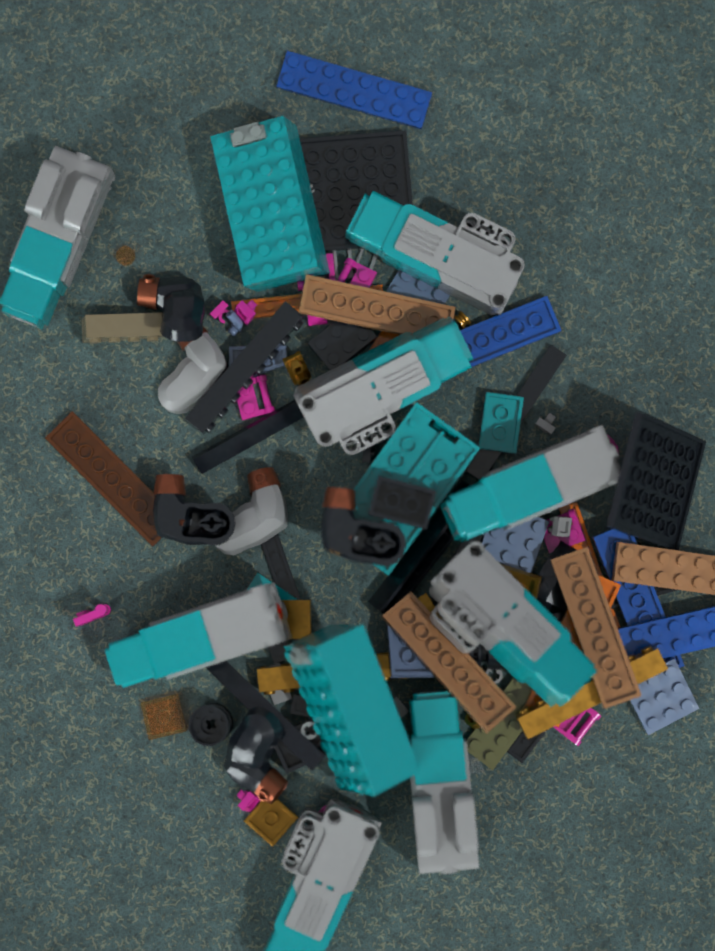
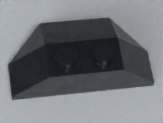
[537,541,577,614]

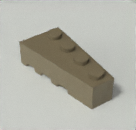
[81,313,162,344]

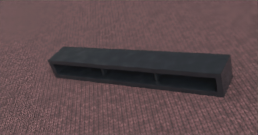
[185,301,303,434]
[368,480,471,614]

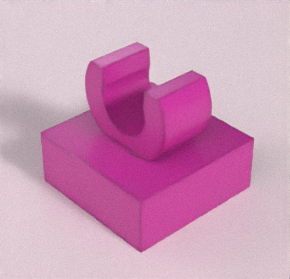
[209,300,230,324]
[234,300,257,325]
[237,789,260,812]

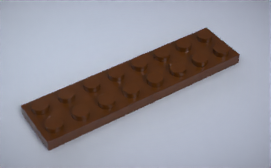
[45,411,162,547]

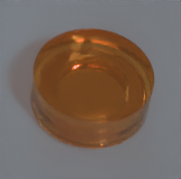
[116,246,135,266]

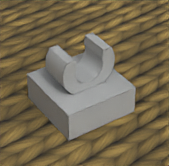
[534,413,556,435]
[548,516,572,537]

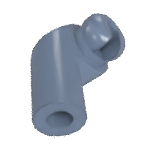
[226,310,243,337]

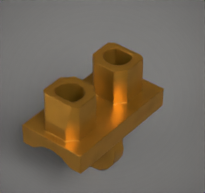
[282,351,312,386]

